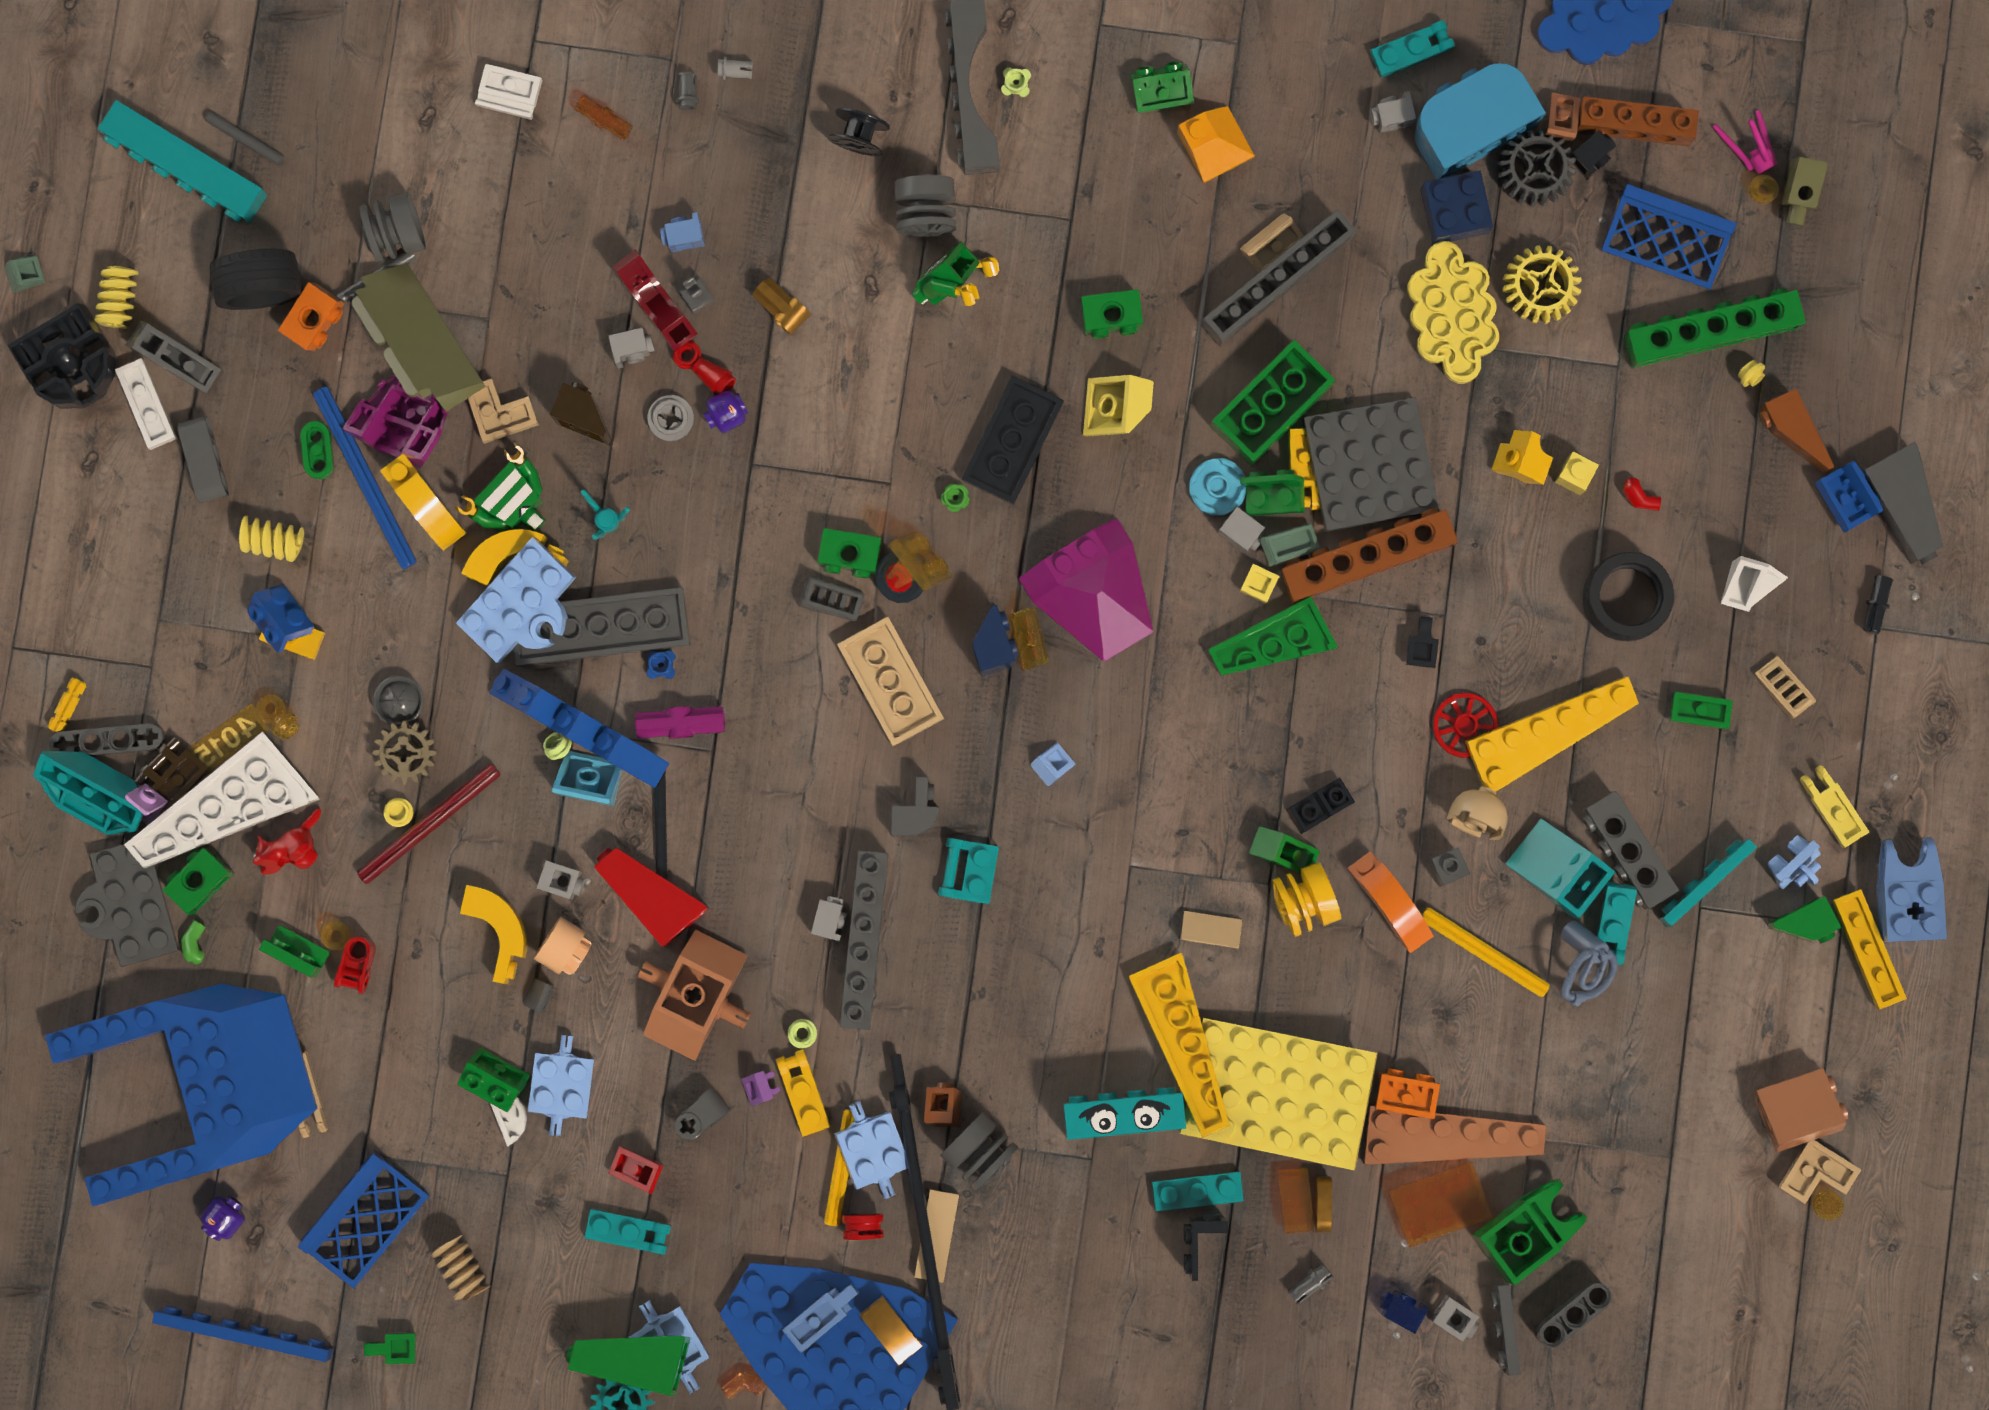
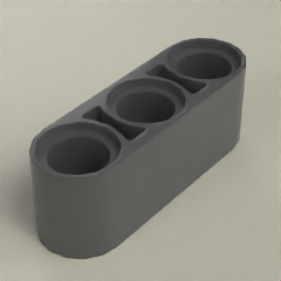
[177,416,229,503]
[1535,1281,1612,1348]

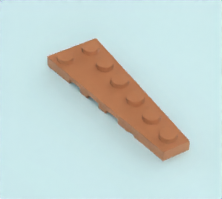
[1363,1106,1546,1165]

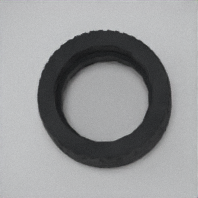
[210,248,301,310]
[1583,552,1674,641]

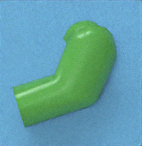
[181,919,206,965]

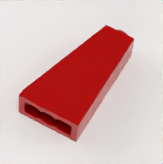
[594,848,709,947]

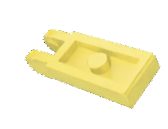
[1800,765,1869,848]

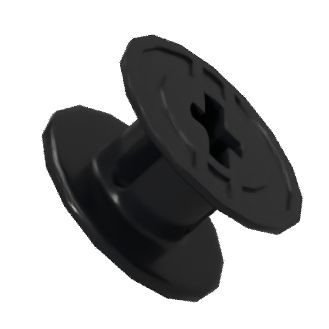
[827,108,890,156]

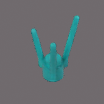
[581,490,630,540]

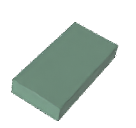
[1260,523,1321,566]

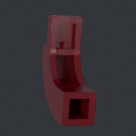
[612,249,698,351]

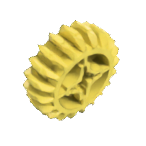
[1503,245,1582,324]

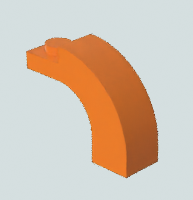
[1347,851,1434,953]

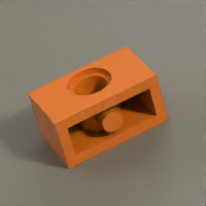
[278,282,345,351]

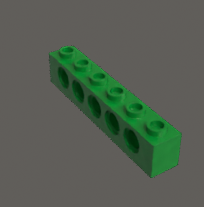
[1624,288,1806,369]

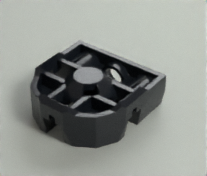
[7,303,116,409]

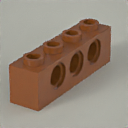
[1577,96,1699,147]

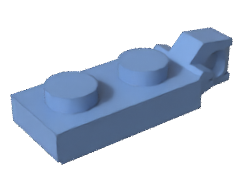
[782,1283,859,1353]

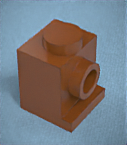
[924,1083,962,1128]

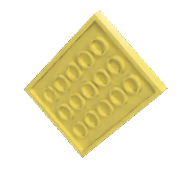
[1180,1018,1378,1170]

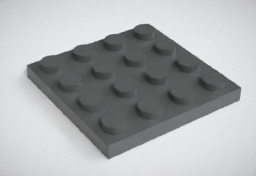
[1302,397,1439,532]

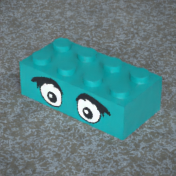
[1063,1087,1186,1140]

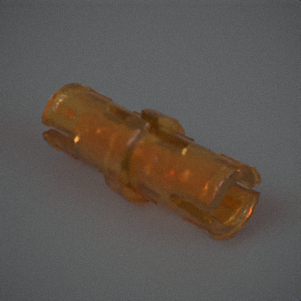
[575,95,633,141]

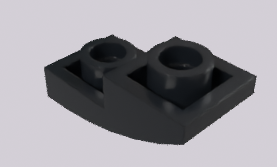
[1286,777,1355,834]

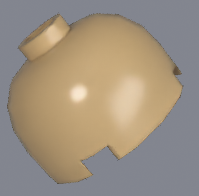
[1446,787,1508,840]

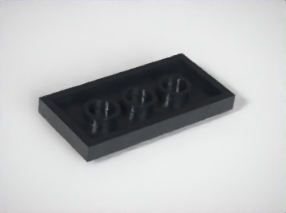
[962,376,1064,505]

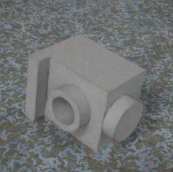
[1370,91,1416,133]
[609,328,655,369]
[537,861,585,900]
[811,896,847,942]
[1430,1295,1479,1342]

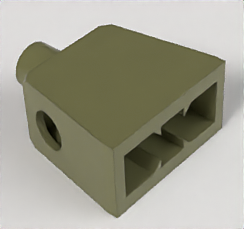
[1781,157,1828,226]

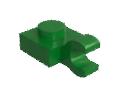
[364,1333,416,1364]

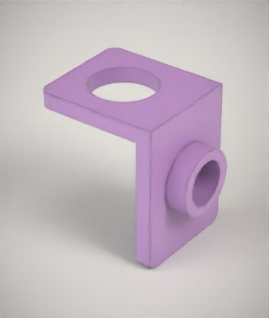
[124,784,168,825]

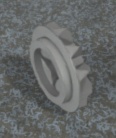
[647,395,694,441]

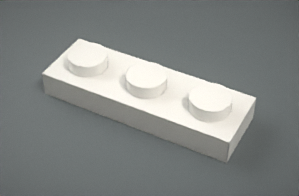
[115,358,177,450]

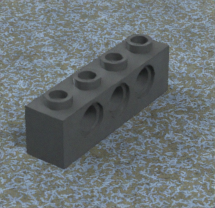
[1582,791,1680,910]

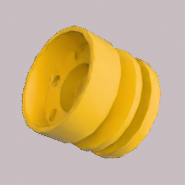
[1272,862,1341,937]

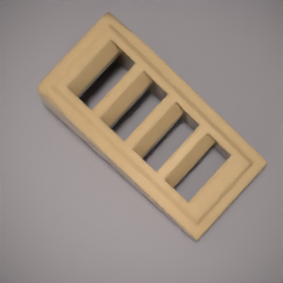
[1754,656,1816,720]

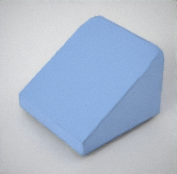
[1031,742,1076,786]

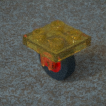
[875,531,952,603]

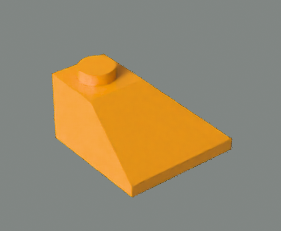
[1177,106,1255,183]

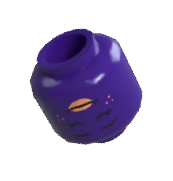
[703,390,748,433]
[200,1195,245,1241]

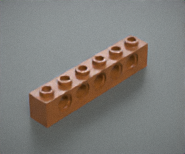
[1280,507,1458,604]

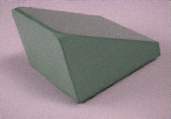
[4,255,46,293]

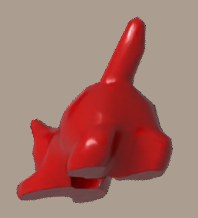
[253,808,322,875]

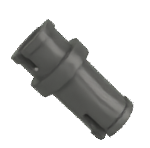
[1288,1263,1334,1305]

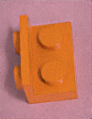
[1375,1068,1440,1119]

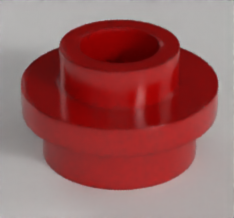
[673,341,702,370]

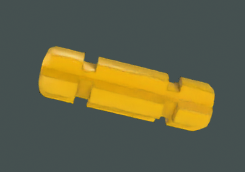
[48,678,86,732]

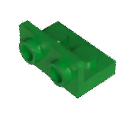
[1130,61,1194,113]
[1240,470,1305,516]
[259,925,330,978]
[457,1047,531,1112]

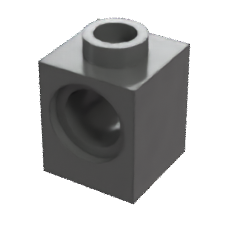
[1428,847,1470,887]

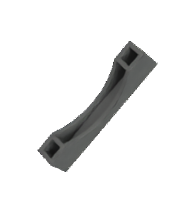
[945,0,1000,175]

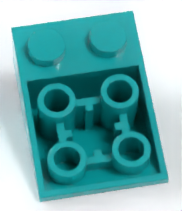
[1505,819,1615,919]

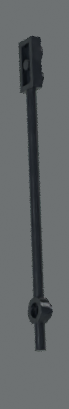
[889,1054,961,1410]

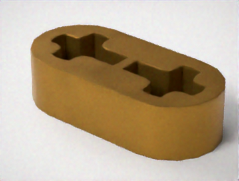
[1315,1176,1332,1233]

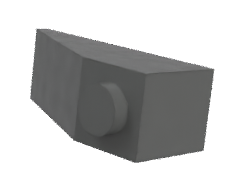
[125,321,221,394]

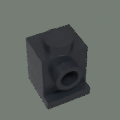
[1570,130,1616,180]

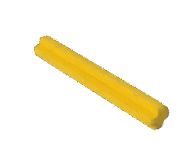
[824,1109,858,1227]

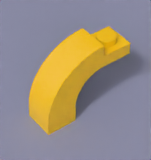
[380,454,467,551]
[461,529,569,587]
[460,885,527,984]

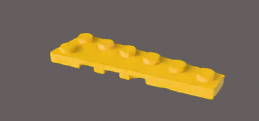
[1465,676,1639,792]
[1128,953,1229,1138]

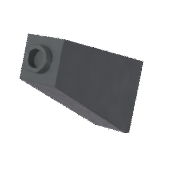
[1863,442,1943,565]

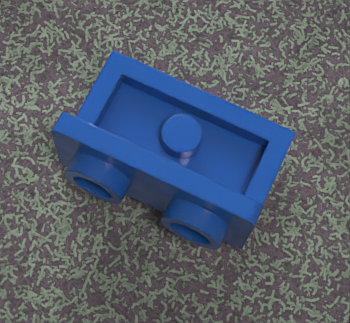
[1815,461,1883,533]
[247,584,314,653]

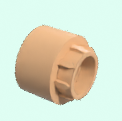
[534,916,591,975]

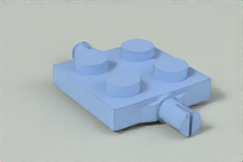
[528,1035,594,1136]
[834,1101,908,1199]
[629,1300,710,1394]

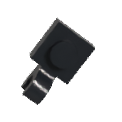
[1405,616,1439,668]

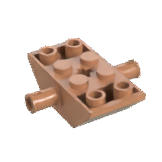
[638,929,751,1061]

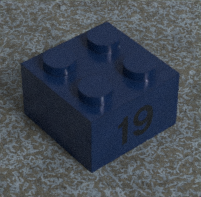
[1420,170,1493,245]

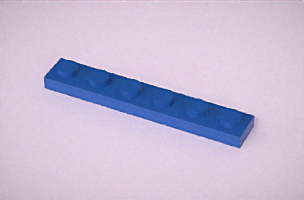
[152,1306,333,1362]

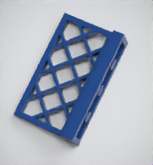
[1601,184,1737,290]
[297,1150,429,1289]

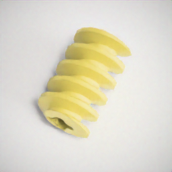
[94,266,139,329]
[239,515,304,562]

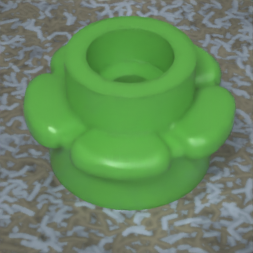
[941,483,970,512]

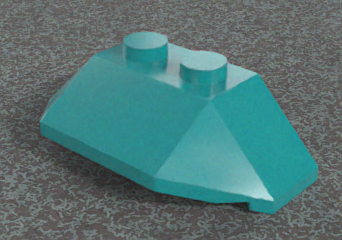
[33,751,143,835]

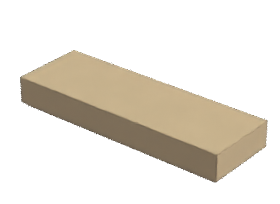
[914,1189,959,1283]

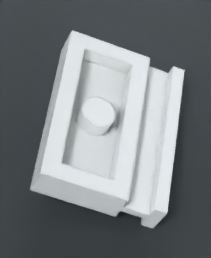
[475,64,543,120]

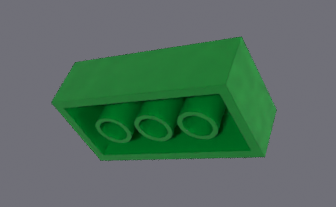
[1210,340,1335,467]

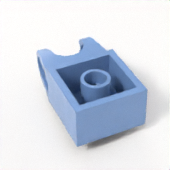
[1876,837,1947,942]

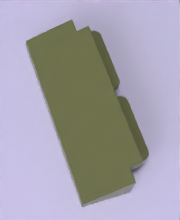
[352,263,486,412]

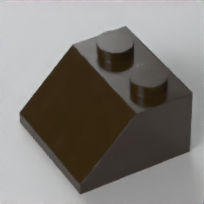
[550,382,612,446]

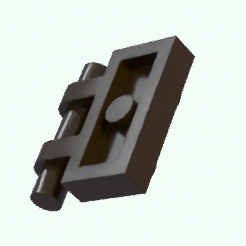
[134,736,211,810]

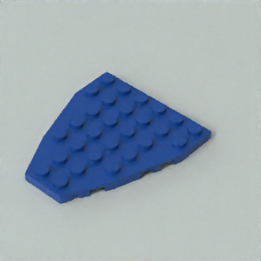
[720,1262,958,1410]

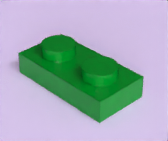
[1669,692,1733,730]

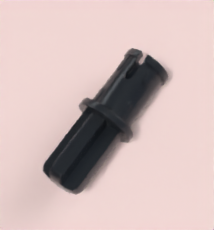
[1863,575,1894,634]

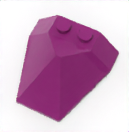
[342,374,448,469]
[1018,519,1154,662]

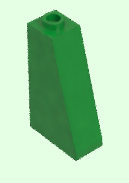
[566,1336,691,1396]

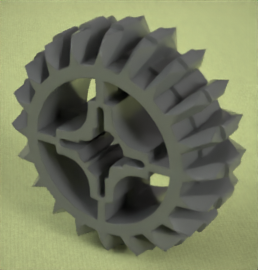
[1497,129,1576,207]

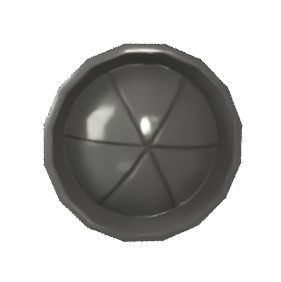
[373,675,424,726]

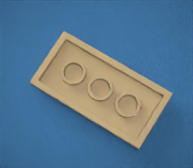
[837,617,944,747]

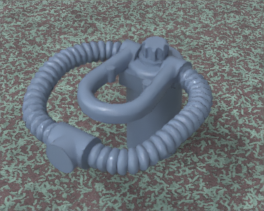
[1560,921,1618,1007]

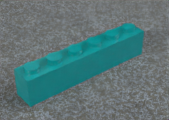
[97,100,268,224]

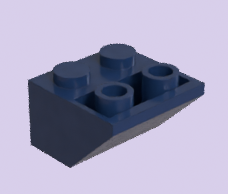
[972,605,1019,677]

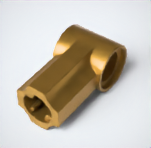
[752,277,811,335]

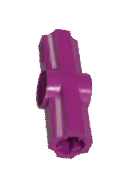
[635,707,725,739]

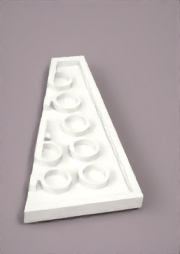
[124,732,320,868]

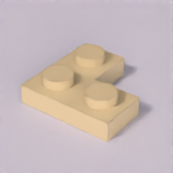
[468,379,539,444]
[1778,1140,1861,1204]

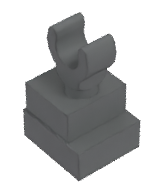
[677,275,715,315]

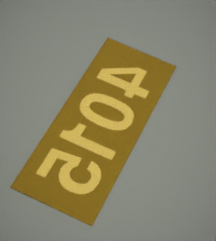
[182,703,270,775]

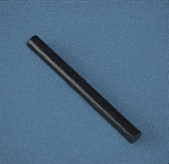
[654,770,668,880]

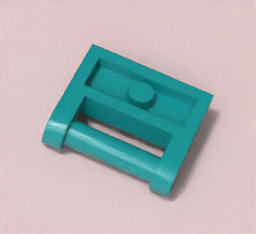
[937,838,999,904]

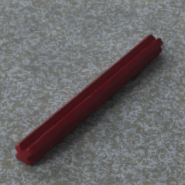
[357,764,500,884]

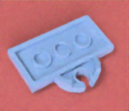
[456,537,577,663]

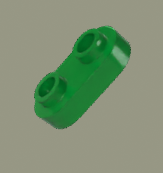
[300,421,334,480]

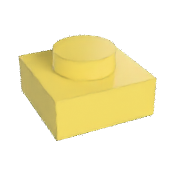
[1240,564,1279,603]

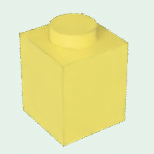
[1555,452,1599,495]

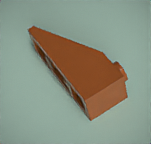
[1759,389,1834,473]

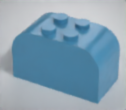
[1414,63,1546,179]

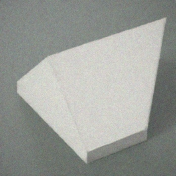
[1721,556,1788,612]

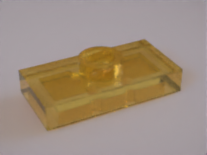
[1009,607,1049,671]

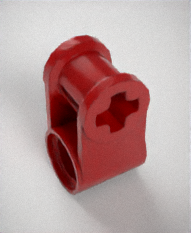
[334,936,376,995]

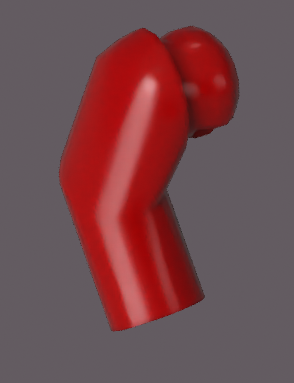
[1623,477,1661,511]

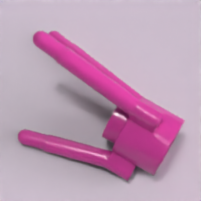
[1713,110,1778,175]

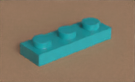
[1152,1171,1244,1211]

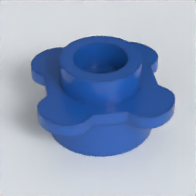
[646,650,676,679]

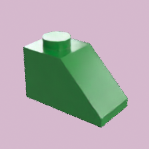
[1249,826,1320,874]
[1767,896,1842,944]

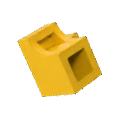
[1491,430,1553,485]

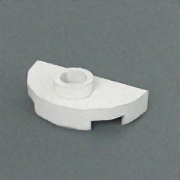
[491,1097,527,1146]

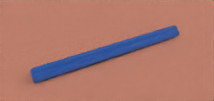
[313,387,417,569]

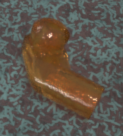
[721,1372,766,1400]

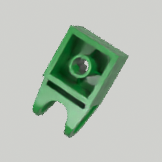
[1472,1179,1587,1286]

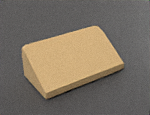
[1240,214,1304,273]
[1180,911,1242,949]

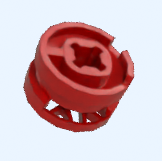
[842,1213,884,1240]

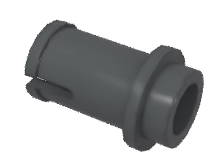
[676,72,699,111]

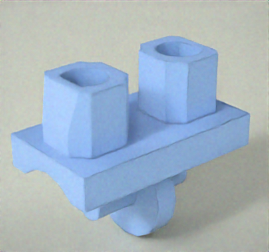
[1768,835,1821,890]

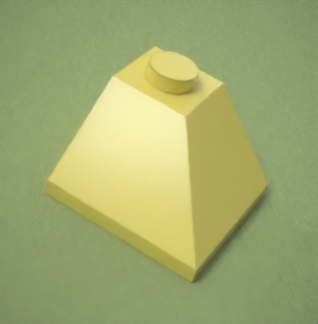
[1083,375,1154,436]

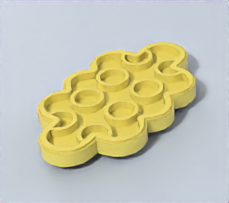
[1407,241,1499,384]

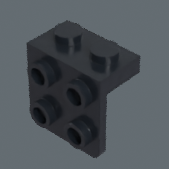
[1183,1211,1228,1281]

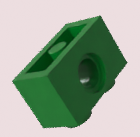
[1081,289,1143,339]
[818,528,882,579]
[162,848,234,915]

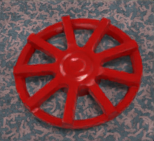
[1433,693,1499,758]

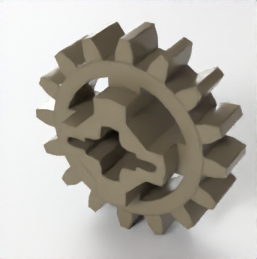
[372,720,438,784]

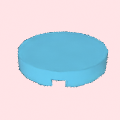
[1189,458,1246,516]

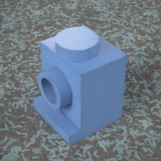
[660,212,705,253]

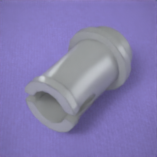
[717,57,753,80]

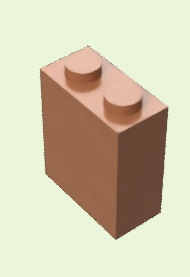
[1754,1068,1848,1153]

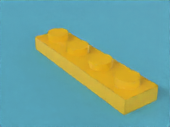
[1832,889,1907,1010]

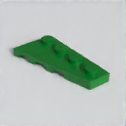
[1207,597,1338,676]

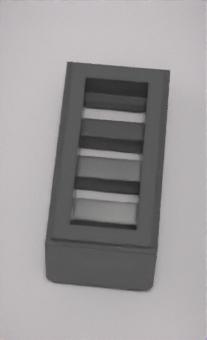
[798,577,865,622]

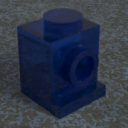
[1380,1292,1429,1334]

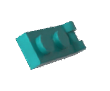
[1370,20,1456,78]
[1596,882,1637,966]
[584,1209,672,1255]

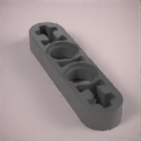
[49,724,166,756]

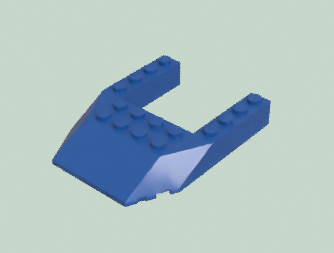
[45,984,318,1207]

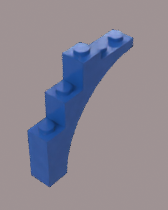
[489,668,669,788]

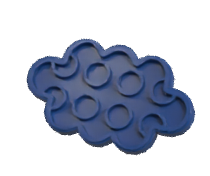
[1537,0,1673,65]

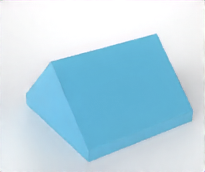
[552,751,622,807]

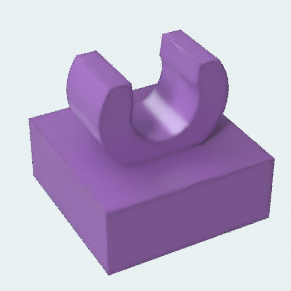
[741,1071,780,1107]

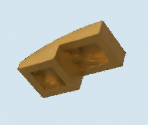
[859,1295,922,1364]

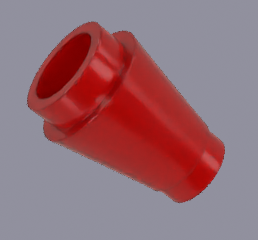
[692,357,736,395]

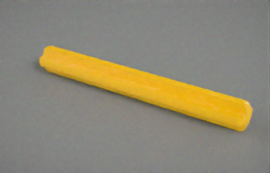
[1422,908,1550,997]

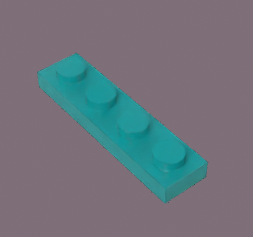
[1658,839,1757,927]

